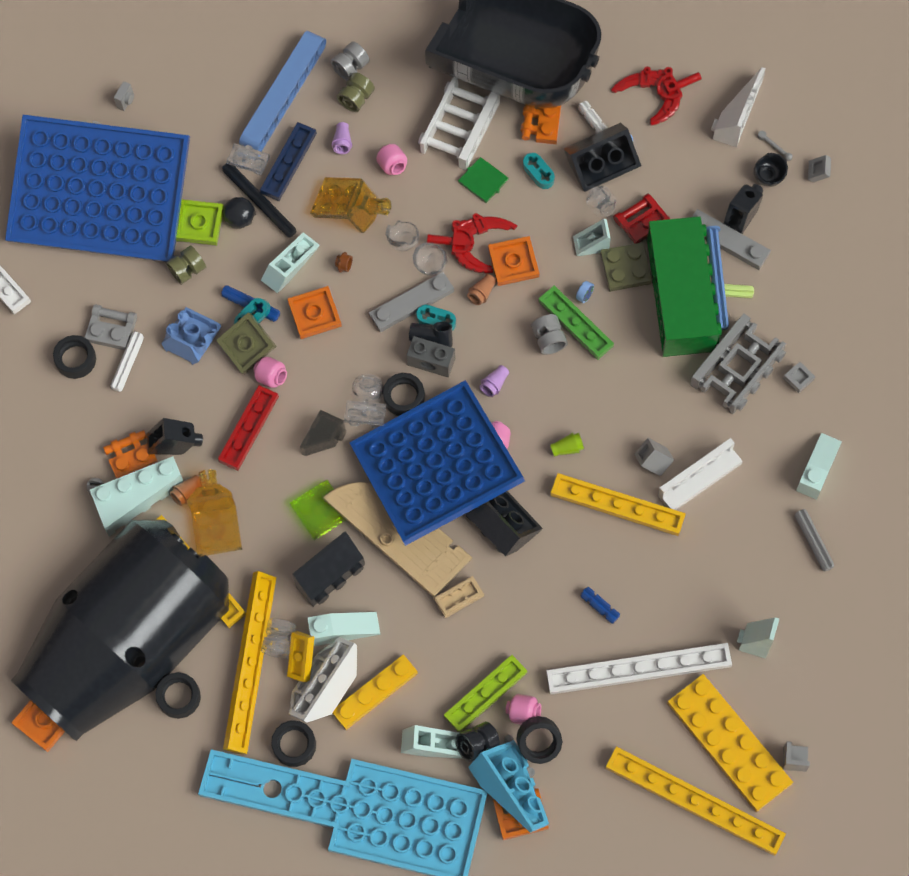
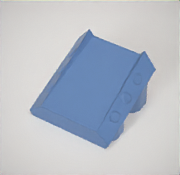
[161,307,222,365]

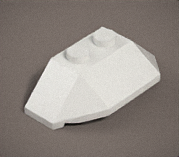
[289,637,357,723]

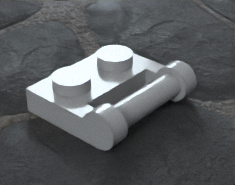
[84,304,137,350]

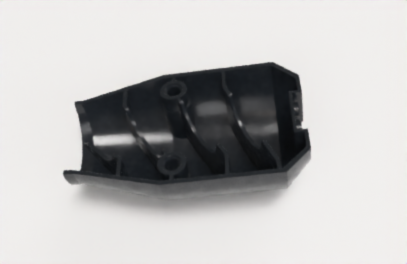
[11,520,229,741]

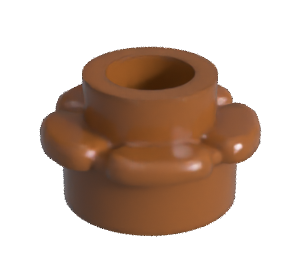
[335,252,353,273]

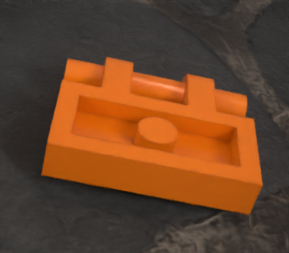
[520,105,561,145]
[103,430,158,479]

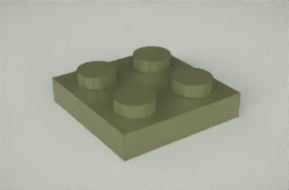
[601,243,652,292]
[216,312,277,374]

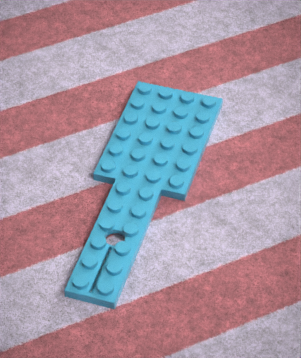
[198,749,488,876]

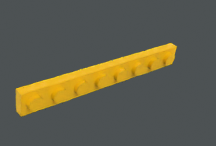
[223,571,277,755]
[605,746,786,856]

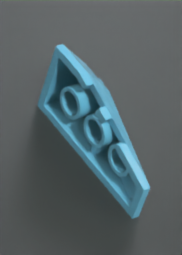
[468,740,549,833]

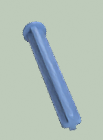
[706,226,729,330]

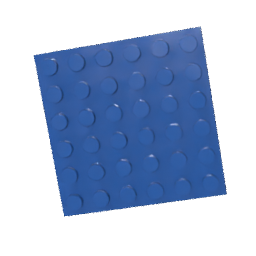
[349,380,525,546]

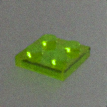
[290,480,346,540]

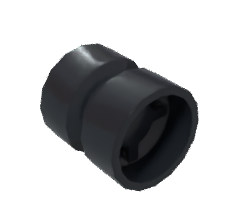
[455,721,500,762]

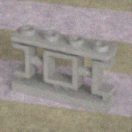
[690,313,786,414]

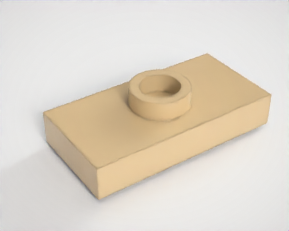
[434,576,484,618]

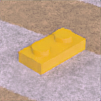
[287,631,315,682]

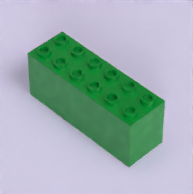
[647,216,722,357]

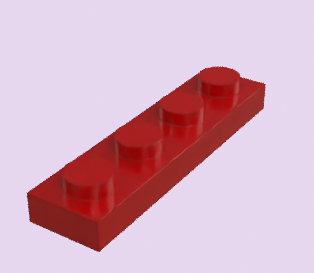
[218,385,279,471]

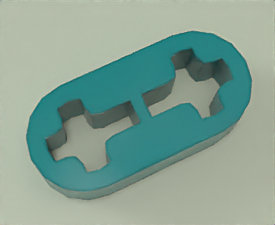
[523,153,555,189]
[234,298,271,324]
[416,305,456,331]

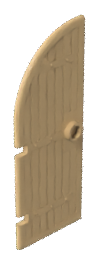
[323,482,472,597]

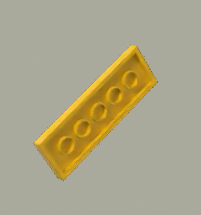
[667,674,793,813]

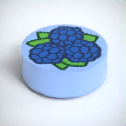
[576,281,594,303]

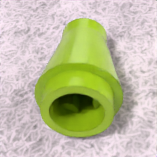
[550,432,584,457]

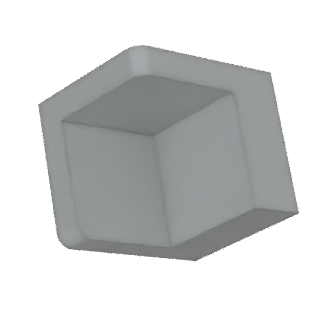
[635,438,674,476]
[783,741,810,772]

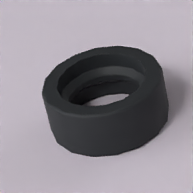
[53,335,96,379]
[383,372,425,416]
[155,672,201,719]
[516,716,563,764]
[271,720,316,767]

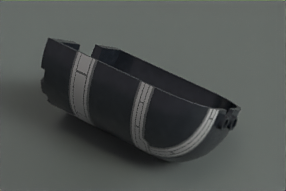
[425,0,601,109]

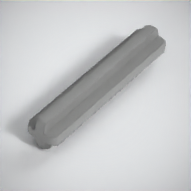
[795,509,834,572]

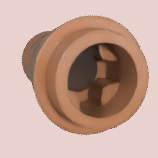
[467,274,496,305]
[170,475,203,506]

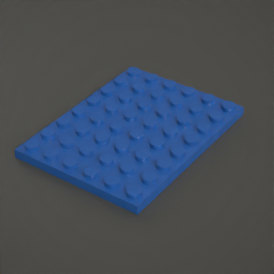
[5,115,190,262]

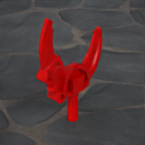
[611,66,702,126]
[427,213,518,273]

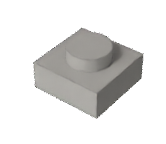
[114,81,134,111]
[808,155,831,183]
[783,362,815,393]

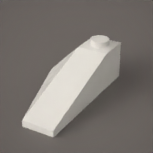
[711,67,766,147]

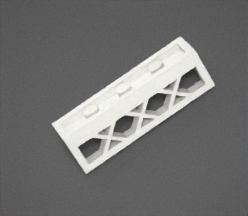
[658,438,743,510]

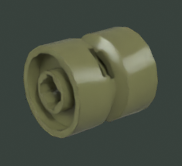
[337,73,375,112]
[166,245,206,285]

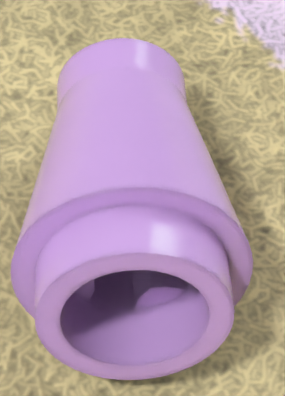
[331,122,352,154]
[479,365,509,397]

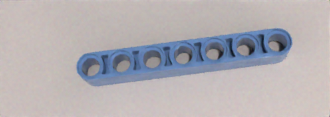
[239,31,327,153]

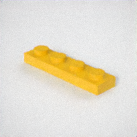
[332,654,418,730]

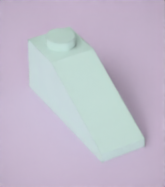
[261,232,320,293]
[796,433,842,500]
[308,612,381,646]
[737,617,779,658]
[401,725,463,759]

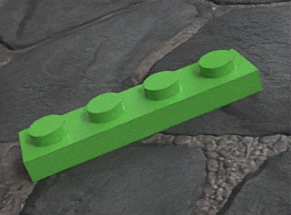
[538,285,614,360]

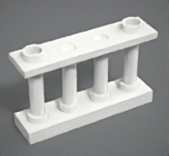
[418,77,500,171]

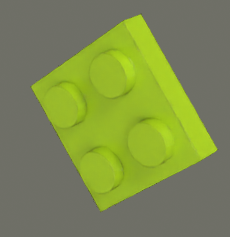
[176,199,224,246]

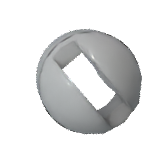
[86,477,104,496]

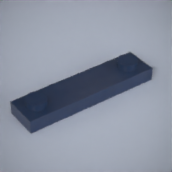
[260,122,317,201]

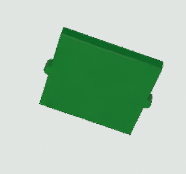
[458,157,509,203]

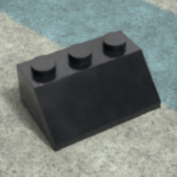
[564,122,641,192]
[466,491,543,556]
[292,532,365,607]

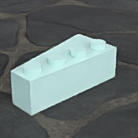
[90,456,184,537]

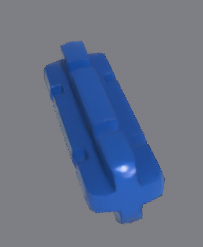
[581,587,620,624]

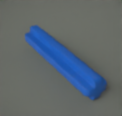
[221,285,280,322]

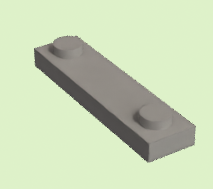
[692,209,771,270]
[369,272,454,333]

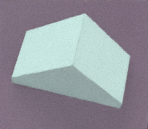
[573,219,611,256]

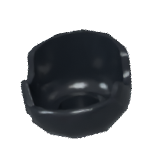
[753,153,788,187]
[222,197,256,229]

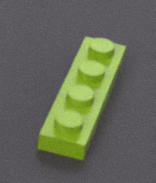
[444,655,528,733]

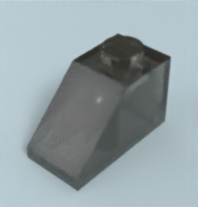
[300,410,347,456]

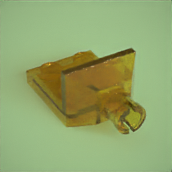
[310,177,392,233]
[187,469,243,557]

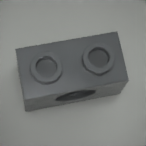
[407,336,456,378]

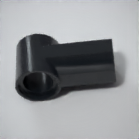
[409,321,453,347]

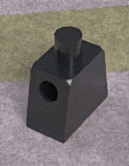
[723,184,763,234]
[147,418,203,455]

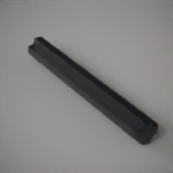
[222,162,297,238]

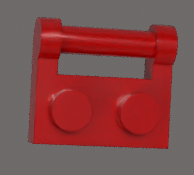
[613,193,670,244]

